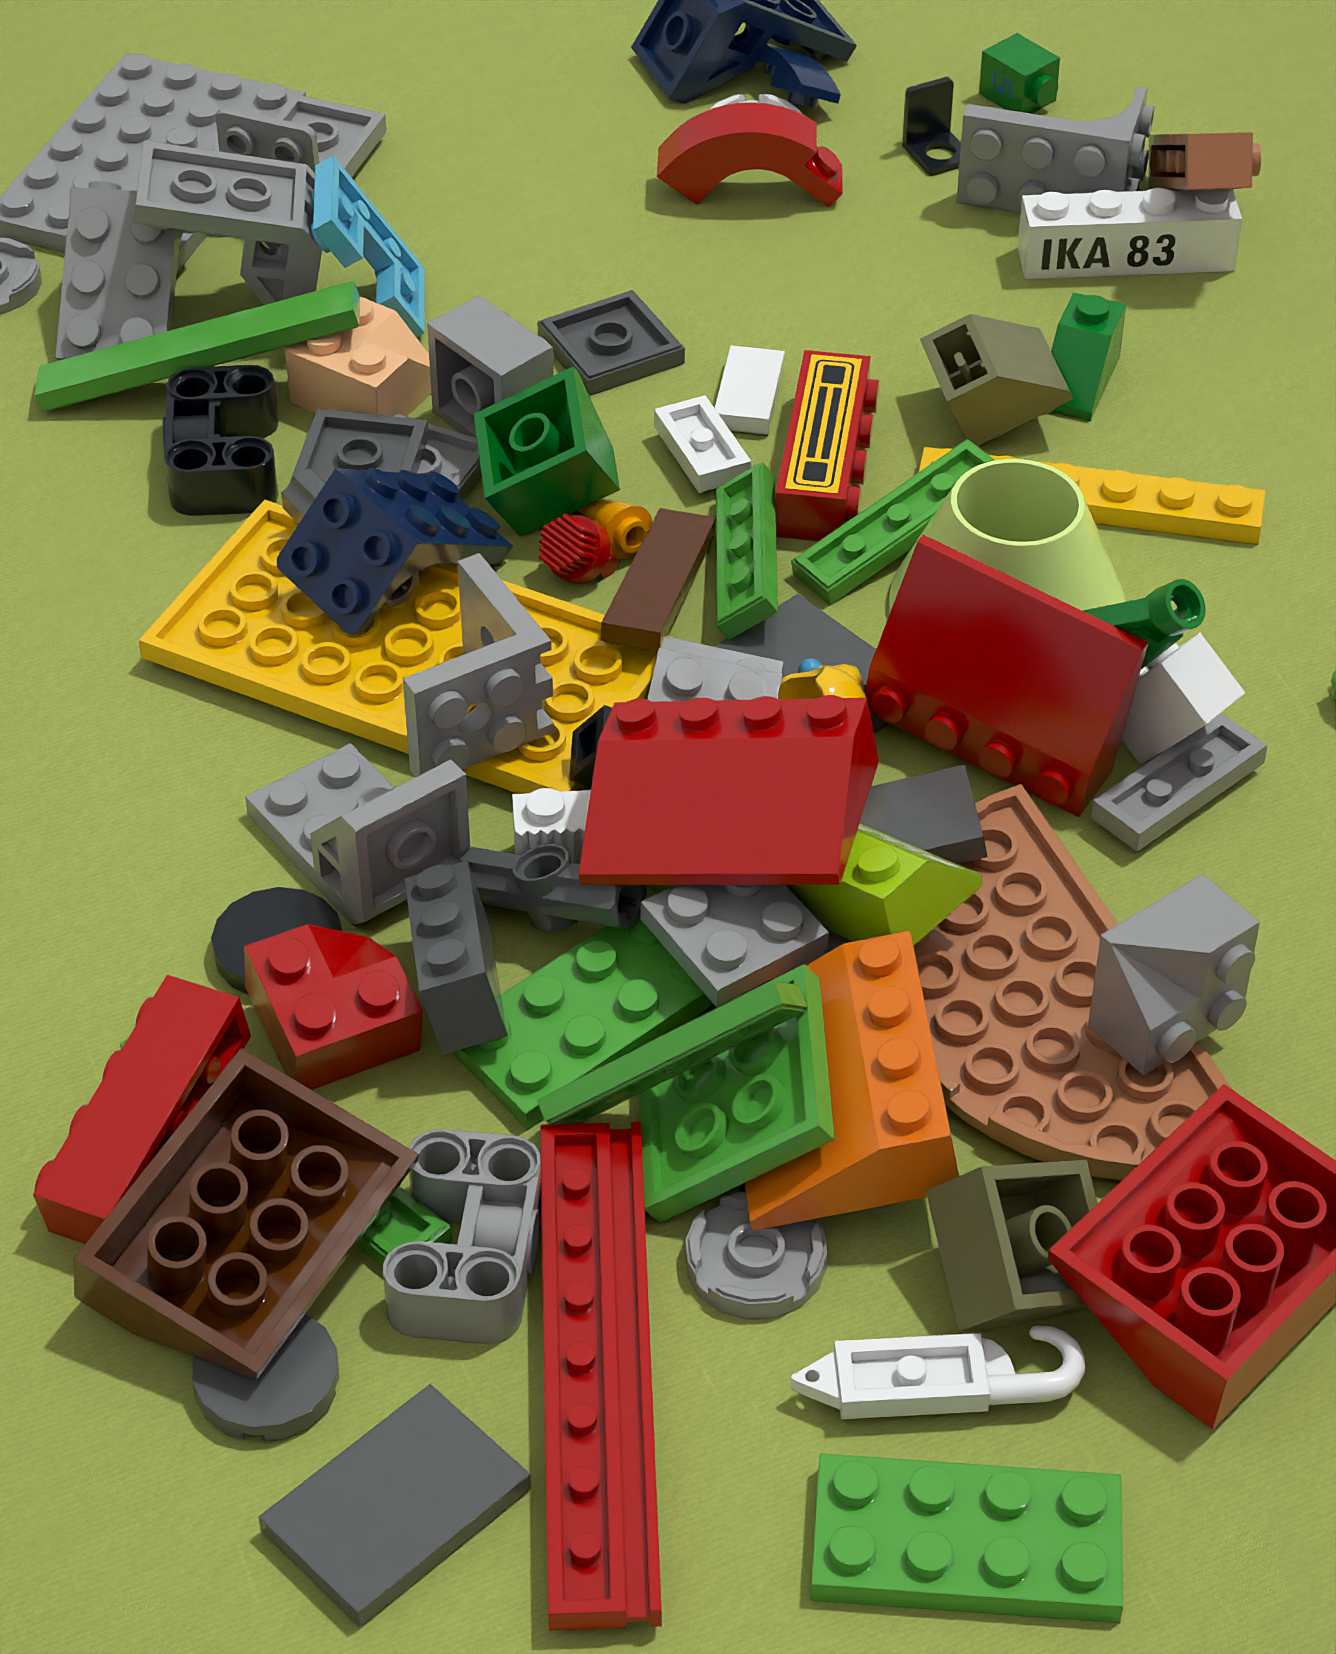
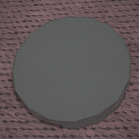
[192,1313,339,1441]

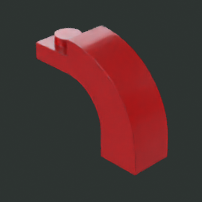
[657,102,843,207]

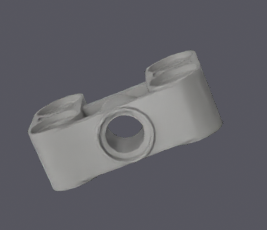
[383,1129,542,1344]

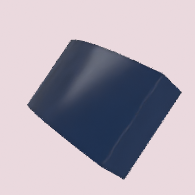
[757,43,841,109]

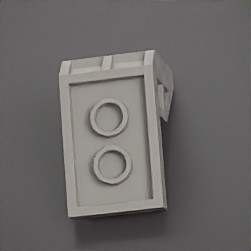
[134,140,322,305]
[245,743,470,925]

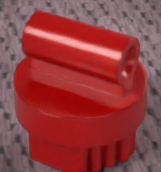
[538,514,618,584]

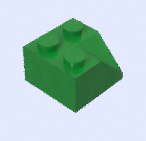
[474,367,620,537]

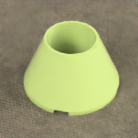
[889,459,1126,614]

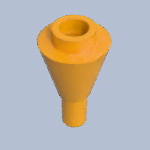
[576,498,652,560]

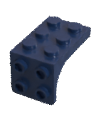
[277,467,513,634]

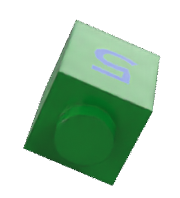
[979,33,1060,114]

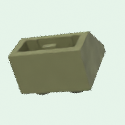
[920,314,1073,446]

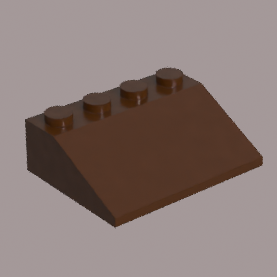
[73,1048,419,1379]

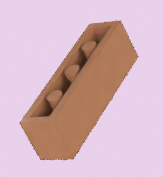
[1149,132,1261,190]

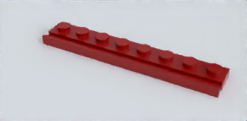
[540,1122,662,1631]

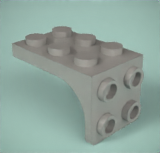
[957,86,1155,213]
[216,94,387,178]
[55,181,197,361]

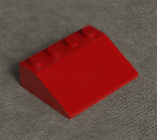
[865,535,1148,817]
[578,695,879,885]
[1047,1084,1336,1430]

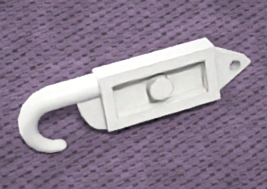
[791,1325,1085,1419]

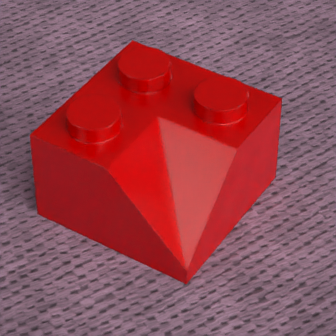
[244,924,423,1090]

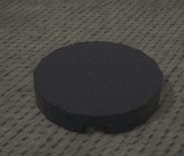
[211,887,343,994]

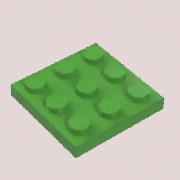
[637,964,835,1223]

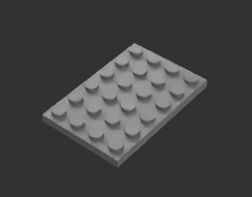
[0,53,306,273]

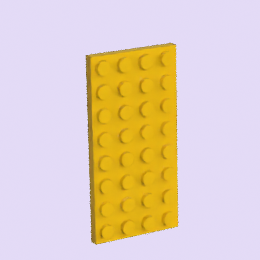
[138,500,672,794]

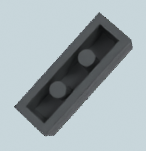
[404,860,508,1055]

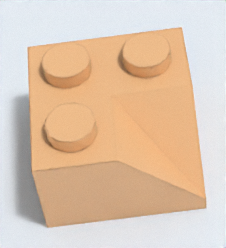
[285,297,431,416]

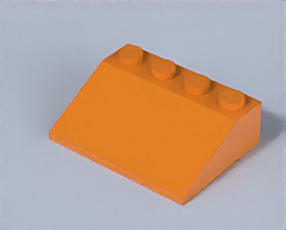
[745,930,959,1231]

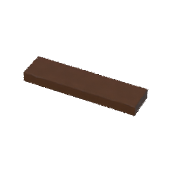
[601,508,716,651]

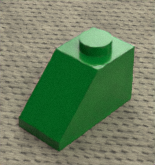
[1051,292,1126,421]

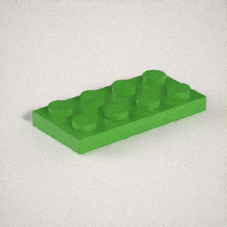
[451,895,713,1130]
[811,1453,1123,1623]

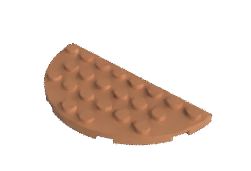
[913,784,1233,1181]

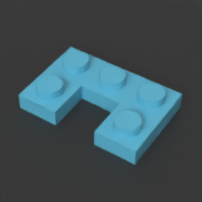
[311,155,425,337]

